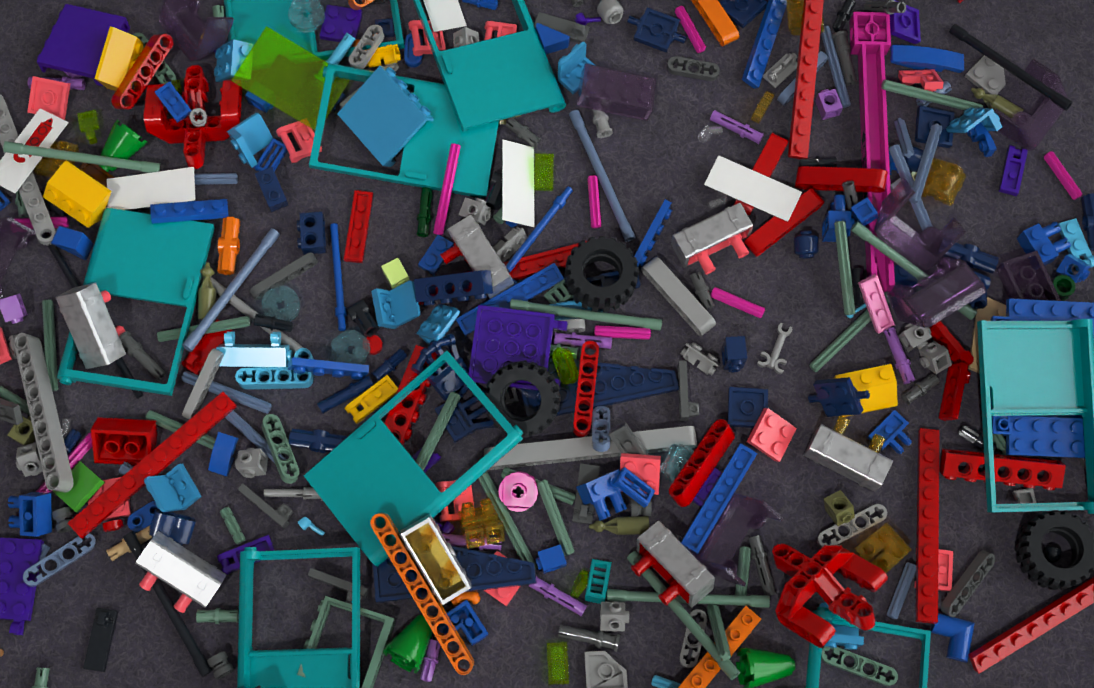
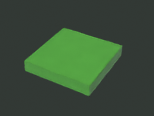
[53,461,105,513]

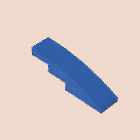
[891,45,964,73]

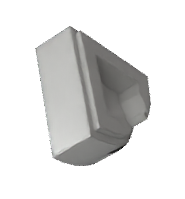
[1012,488,1037,504]

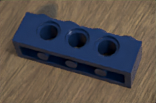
[414,270,493,306]

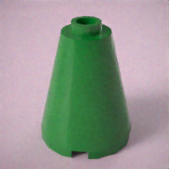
[99,119,148,172]
[383,615,433,673]
[736,647,795,688]

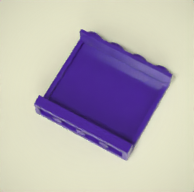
[37,4,130,86]

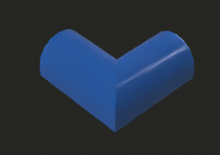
[438,600,489,646]
[930,613,975,663]

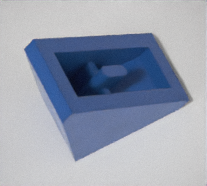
[536,23,570,54]
[51,226,94,260]

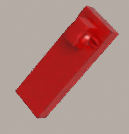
[181,319,233,375]
[939,362,971,421]

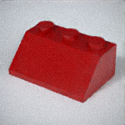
[91,417,157,465]

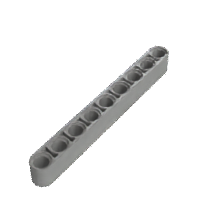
[14,333,74,493]

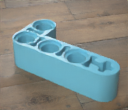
[235,348,314,389]

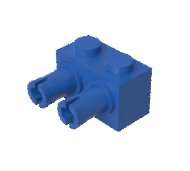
[822,195,855,242]
[1017,222,1071,270]
[576,469,627,521]
[8,492,52,537]

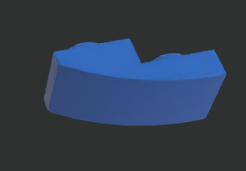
[967,122,997,157]
[208,432,239,476]

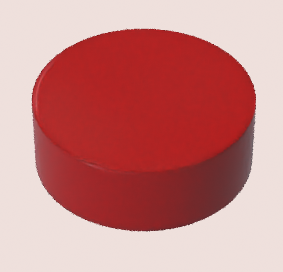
[363,335,383,355]
[102,519,124,532]

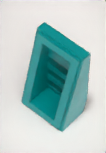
[585,559,612,604]

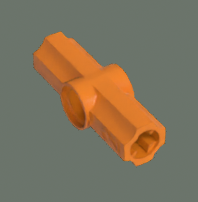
[217,217,240,275]

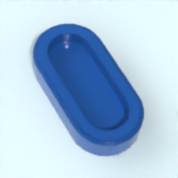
[404,33,423,67]

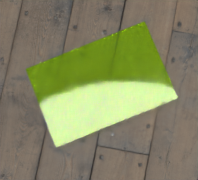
[231,26,350,130]

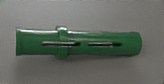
[416,187,432,237]

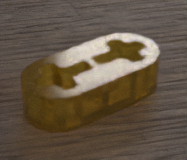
[751,91,775,124]

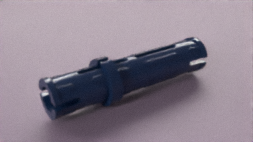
[317,375,374,414]

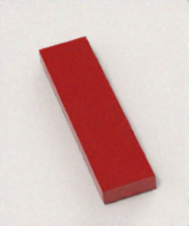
[344,190,373,263]

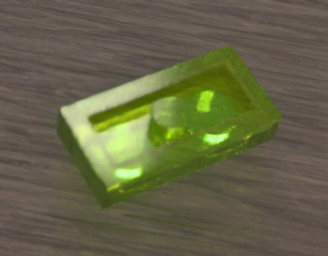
[534,153,554,191]
[547,642,569,685]

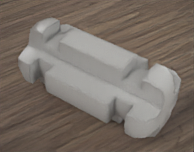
[8,335,17,359]

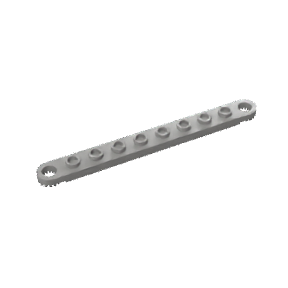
[0,94,56,246]

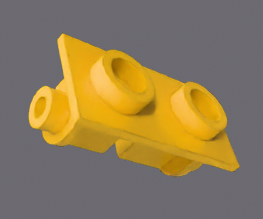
[366,44,401,68]

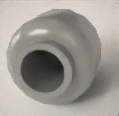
[597,0,623,24]

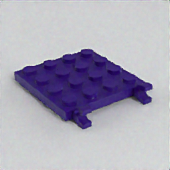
[468,305,568,391]
[0,537,44,636]

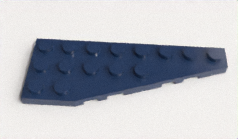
[521,358,679,417]
[373,546,537,603]

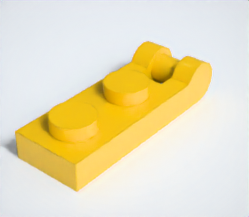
[345,375,398,424]

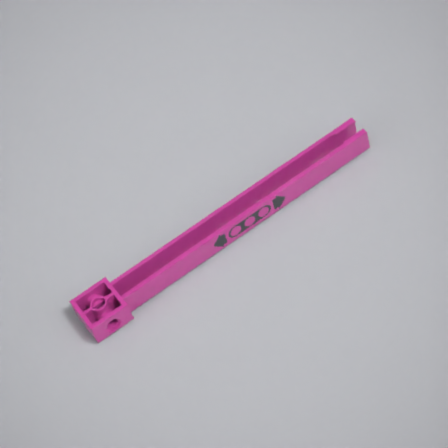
[849,12,895,293]

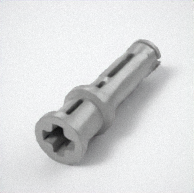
[586,84,613,138]

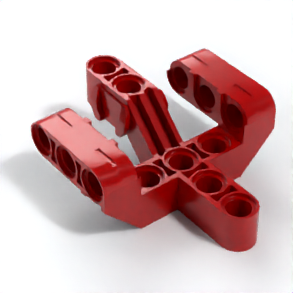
[144,65,242,169]
[772,544,888,648]

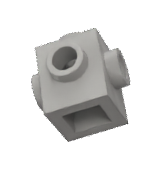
[453,27,479,48]
[459,197,491,226]
[898,321,932,352]
[919,341,952,374]
[16,442,43,477]
[235,448,268,478]
[600,601,629,632]

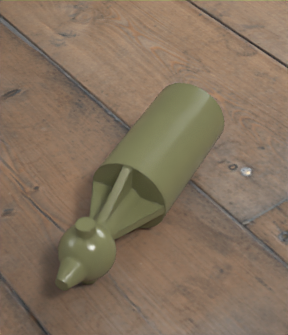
[971,88,1024,124]
[198,262,216,320]
[589,516,649,535]

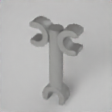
[757,323,792,374]

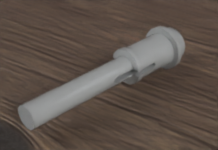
[264,487,323,501]

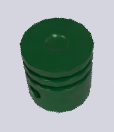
[1046,275,1076,301]

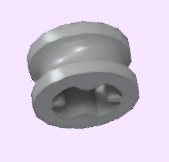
[190,108,207,127]

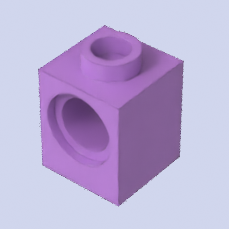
[815,89,843,120]
[0,293,28,324]

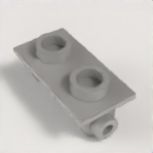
[763,53,797,88]
[492,227,528,263]
[680,342,720,375]

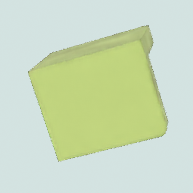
[381,258,410,289]

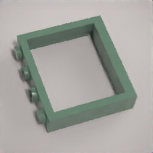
[297,596,396,688]

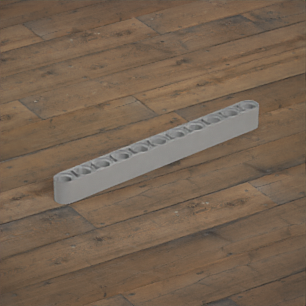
[484,426,697,470]

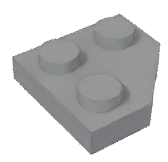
[965,55,1006,95]
[584,651,628,688]

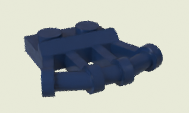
[411,334,469,400]
[434,384,496,443]

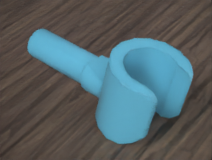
[298,517,325,537]

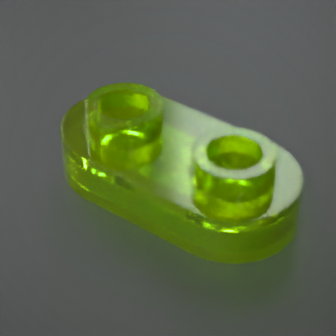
[552,347,579,384]

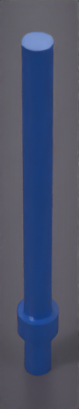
[506,186,573,273]
[330,223,347,331]

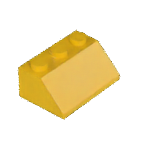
[94,26,144,91]
[43,160,112,228]
[833,364,898,418]

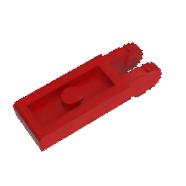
[930,320,974,365]

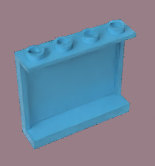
[338,66,434,167]

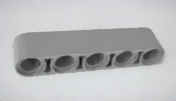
[641,257,716,337]

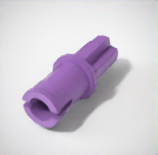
[420,640,441,682]

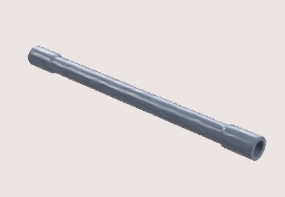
[569,110,636,242]
[182,228,280,352]

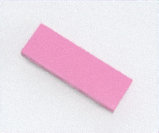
[858,274,895,334]

